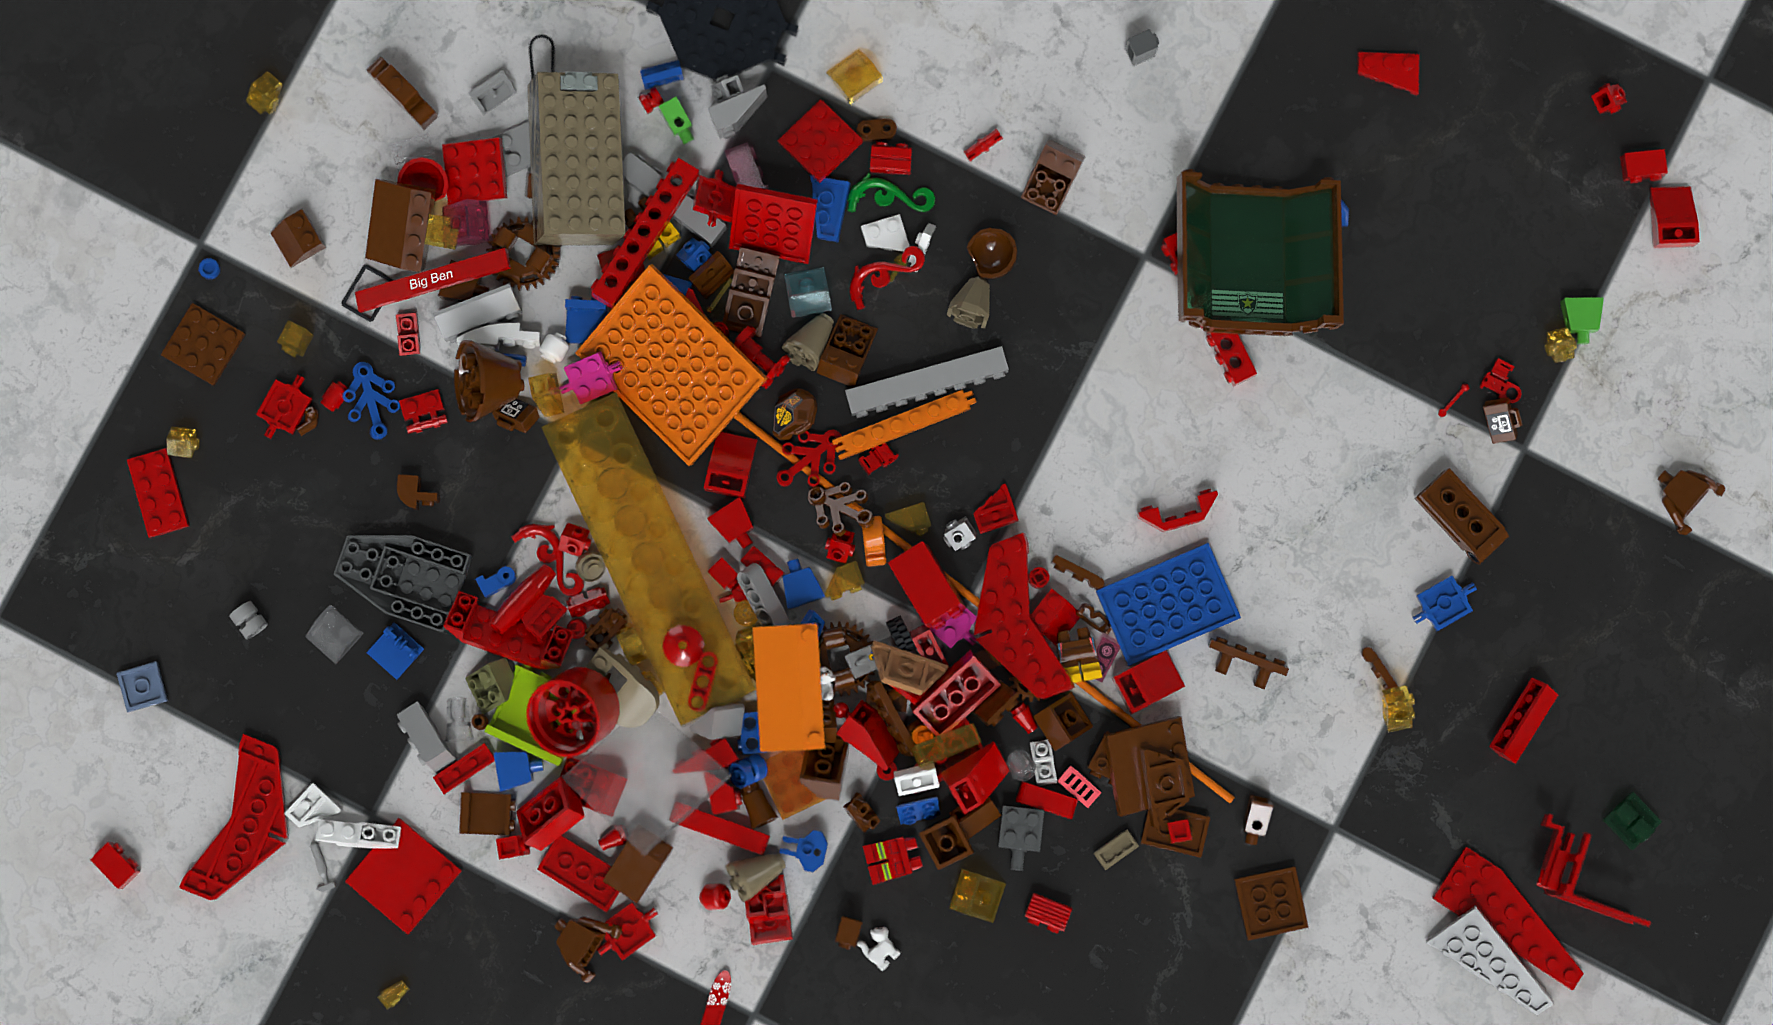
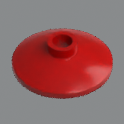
[662,625,704,667]

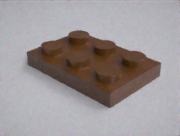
[1140,809,1210,858]

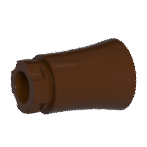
[740,782,778,829]

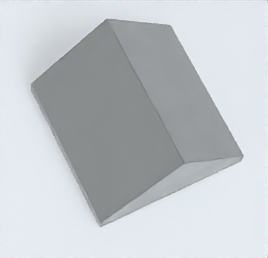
[690,704,744,739]

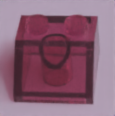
[442,199,489,247]

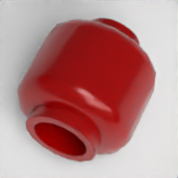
[699,883,731,910]

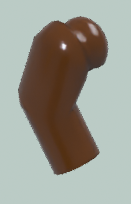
[296,407,319,436]

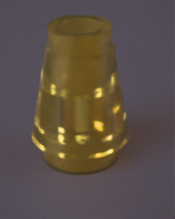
[378,980,409,1010]

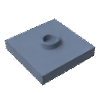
[117,661,168,713]

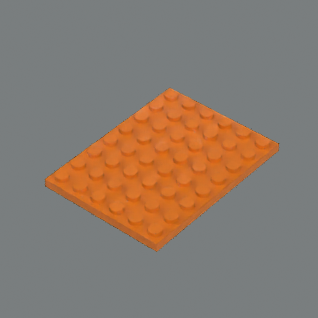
[575,264,768,466]

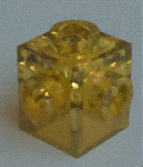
[1545,327,1577,363]
[166,427,199,458]

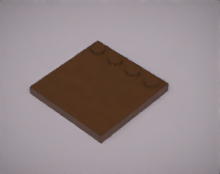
[1104,716,1195,816]

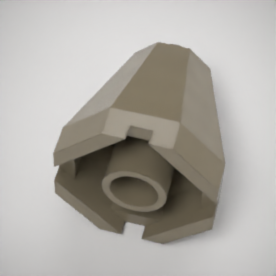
[947,277,990,329]

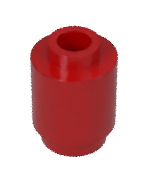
[320,381,349,412]

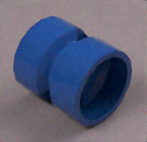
[728,754,768,788]

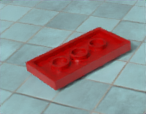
[127,448,189,538]
[537,835,620,913]

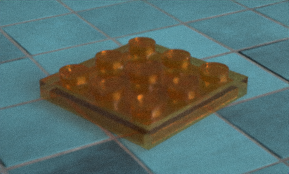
[763,750,826,820]

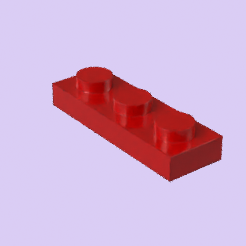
[433,743,495,795]

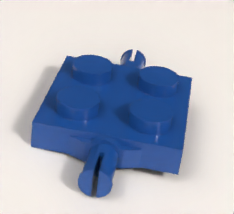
[1412,576,1477,632]

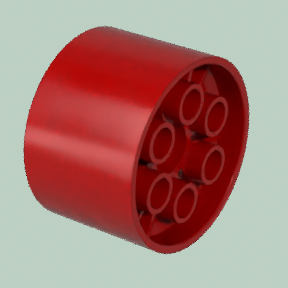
[526,667,620,757]

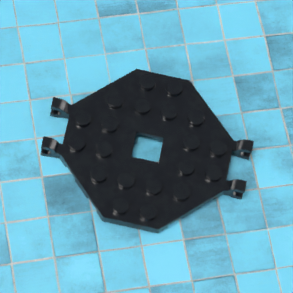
[646,0,799,82]

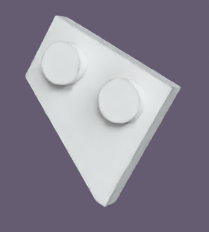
[861,214,909,252]

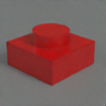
[1167,819,1192,844]

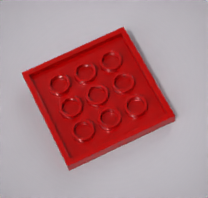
[729,184,818,264]
[345,818,462,935]

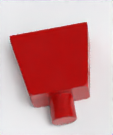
[707,497,754,549]

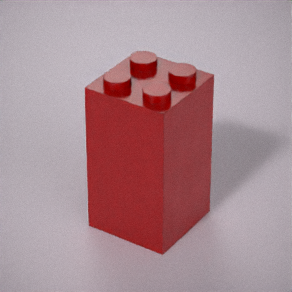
[888,541,967,630]

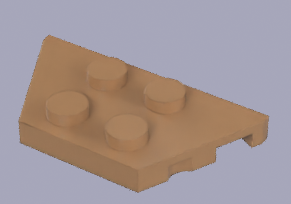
[871,640,948,695]

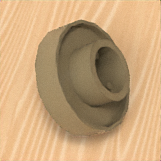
[575,551,606,582]

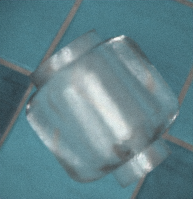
[1006,751,1036,781]

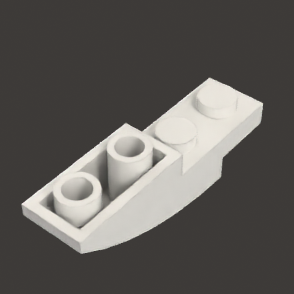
[457,323,541,351]
[315,819,401,848]

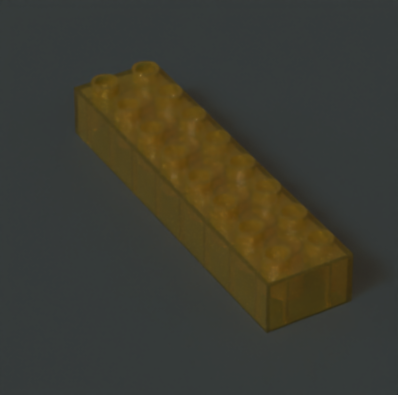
[541,392,756,727]

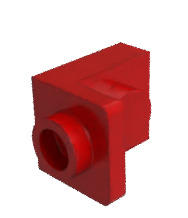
[496,835,530,859]

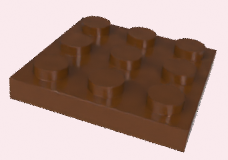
[161,303,246,386]
[1234,867,1309,941]

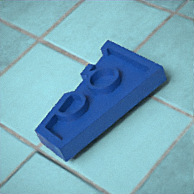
[810,175,851,242]

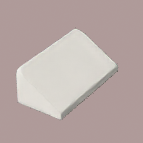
[894,763,939,796]

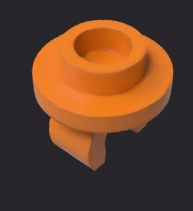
[912,725,934,745]

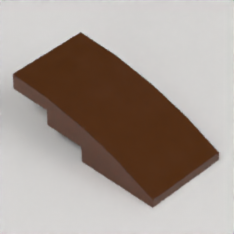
[723,246,781,337]

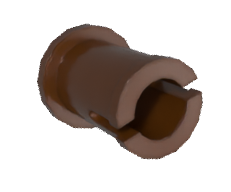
[471,714,489,730]

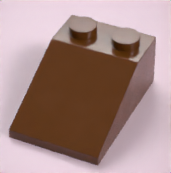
[603,825,674,904]

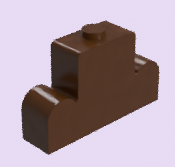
[366,56,438,130]

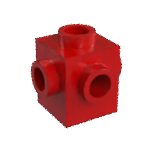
[1591,83,1627,114]
[558,523,592,557]
[825,528,856,564]

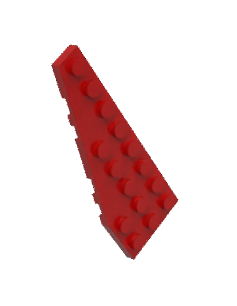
[1432,847,1584,991]

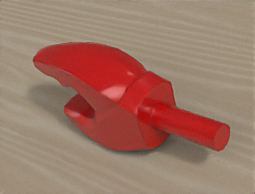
[719,583,748,603]

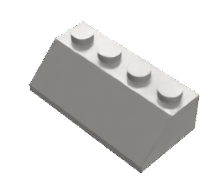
[433,284,522,343]

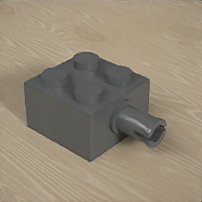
[998,806,1044,871]

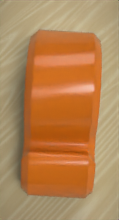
[862,516,887,567]

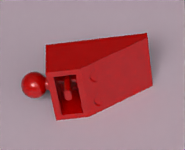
[833,700,899,771]

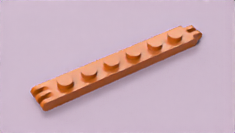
[832,390,977,460]

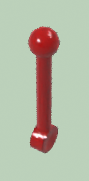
[1438,384,1469,417]

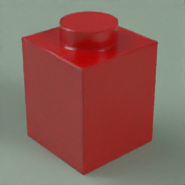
[707,557,738,590]

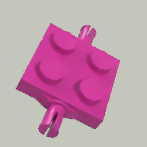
[559,351,623,405]
[920,608,977,648]

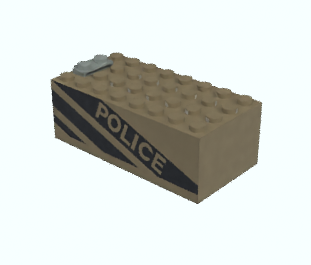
[527,72,625,245]

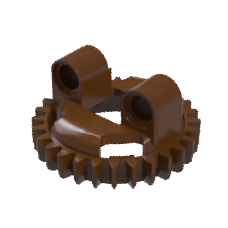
[486,217,561,291]
[818,621,875,697]

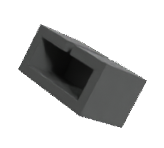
[1125,29,1160,66]

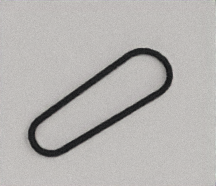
[529,35,555,80]

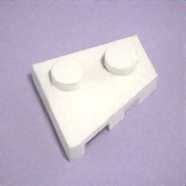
[908,223,936,272]
[284,783,342,828]

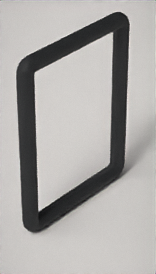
[341,265,394,322]

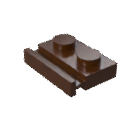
[688,251,735,299]

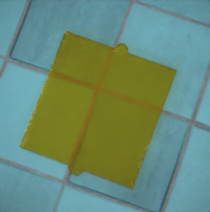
[707,278,733,312]

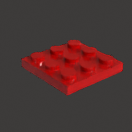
[778,100,863,183]
[442,137,507,205]

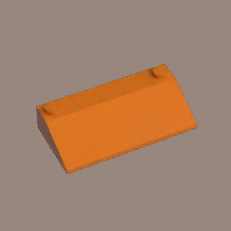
[752,623,825,752]

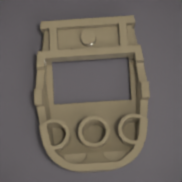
[585,643,660,728]

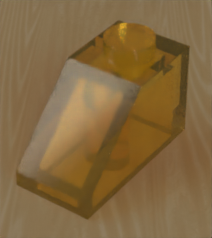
[885,502,931,535]

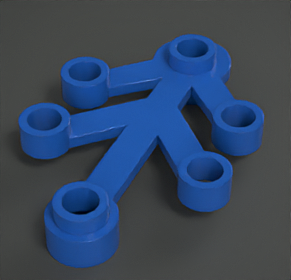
[342,362,400,440]

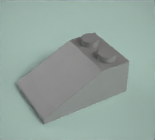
[708,85,767,139]

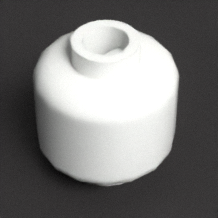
[539,332,569,364]

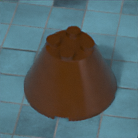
[454,340,525,422]

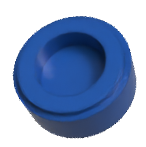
[199,258,220,279]

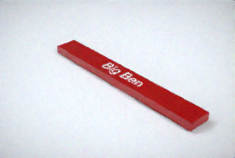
[355,248,511,313]

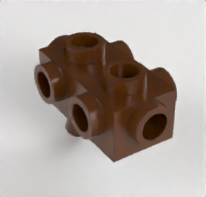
[584,607,628,652]

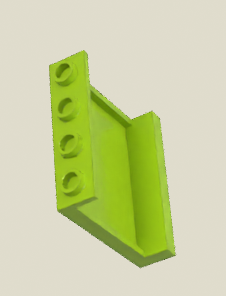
[484,664,585,767]

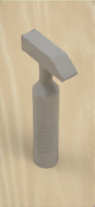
[310,843,337,892]

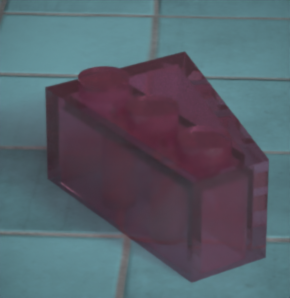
[724,143,769,190]

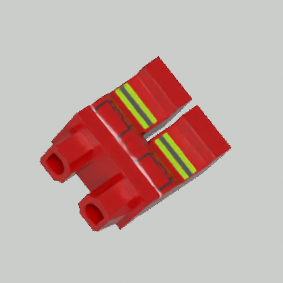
[863,837,923,885]

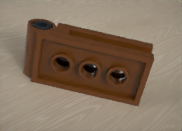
[1414,468,1509,565]

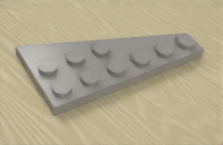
[1426,905,1554,1015]

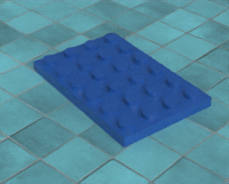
[1095,543,1241,666]

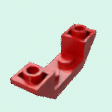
[1137,489,1218,532]

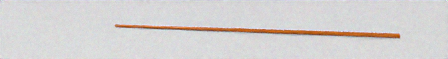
[734,412,1235,803]

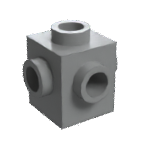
[711,75,745,104]
[943,516,977,551]

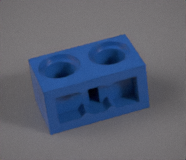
[737,712,768,755]

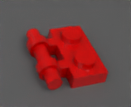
[399,389,448,434]

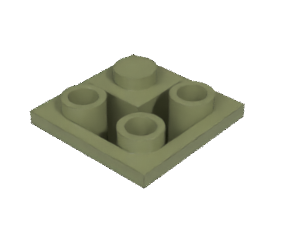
[465,658,514,715]

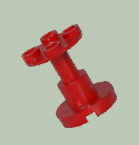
[734,325,791,389]

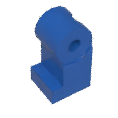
[475,566,516,598]

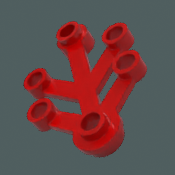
[777,430,842,487]

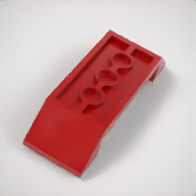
[444,591,575,670]

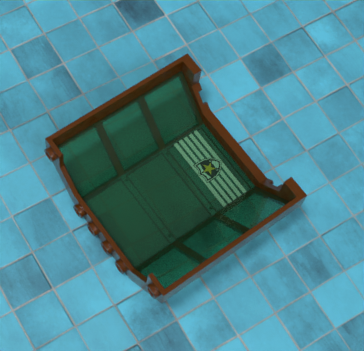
[1177,169,1344,336]

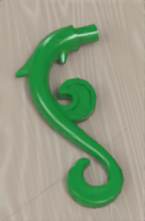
[847,173,935,212]

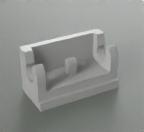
[469,71,517,115]

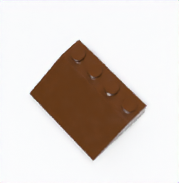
[365,179,436,272]

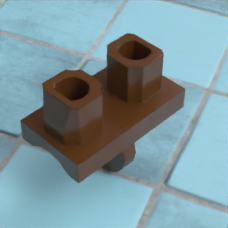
[843,792,880,832]

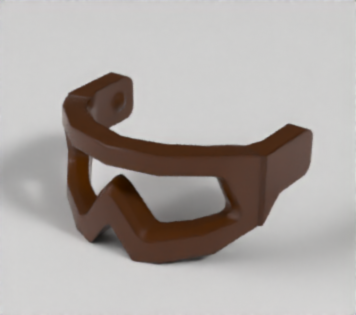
[1076,603,1112,635]

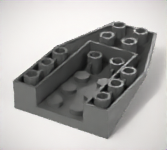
[333,535,473,634]

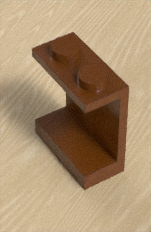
[459,792,516,836]

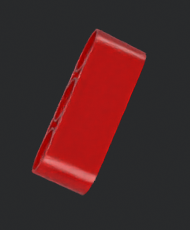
[688,652,719,712]
[1015,782,1078,819]

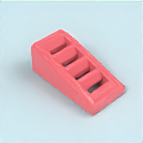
[1057,765,1101,808]

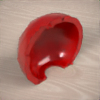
[397,157,448,202]

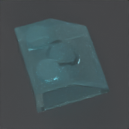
[784,268,832,317]

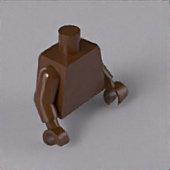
[1657,470,1725,535]
[555,916,622,983]

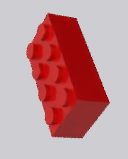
[910,650,1001,740]

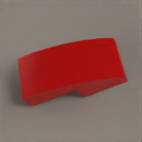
[396,312,420,356]

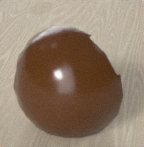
[967,227,1018,279]

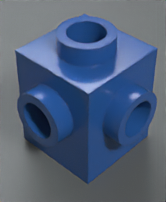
[676,237,712,272]

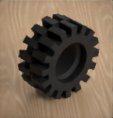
[886,615,916,652]

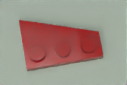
[1357,52,1419,95]

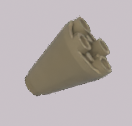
[782,313,834,371]
[725,853,786,902]

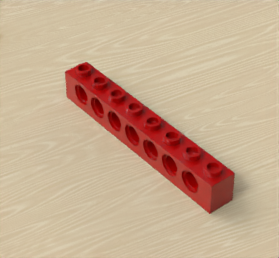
[591,157,699,309]
[1161,233,1257,387]

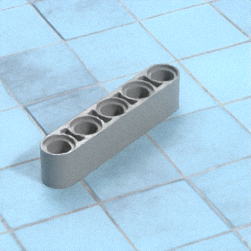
[737,563,791,626]

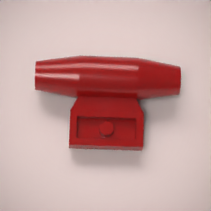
[490,564,568,641]

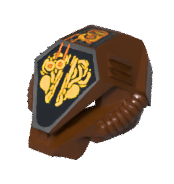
[773,388,817,440]

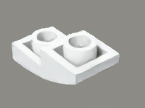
[1030,740,1057,786]

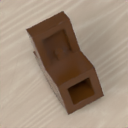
[397,474,440,510]

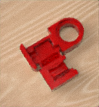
[1480,358,1522,403]
[858,443,898,476]

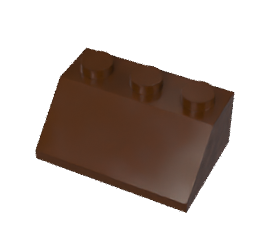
[799,736,849,800]

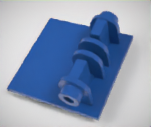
[367,622,424,680]
[896,797,940,825]

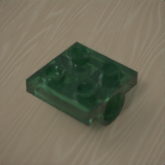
[1602,792,1662,850]

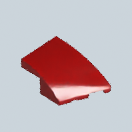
[745,874,793,945]

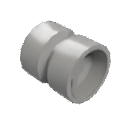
[229,601,268,640]

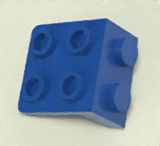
[565,296,608,344]

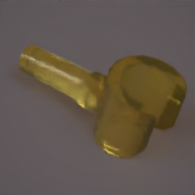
[890,254,908,282]

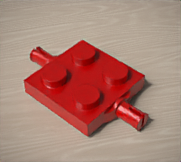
[693,170,736,227]
[256,375,313,439]
[597,902,658,961]

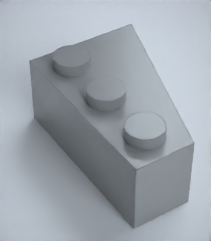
[397,701,458,774]

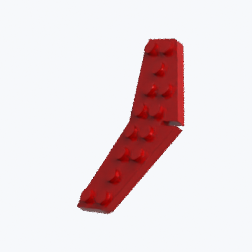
[974,533,1075,699]
[179,734,288,900]

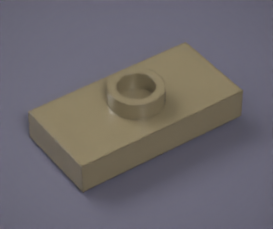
[1093,829,1139,870]

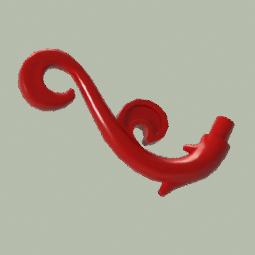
[850,246,925,310]
[511,524,584,596]

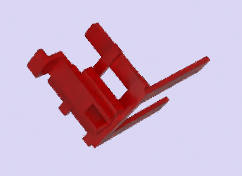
[1536,814,1651,926]

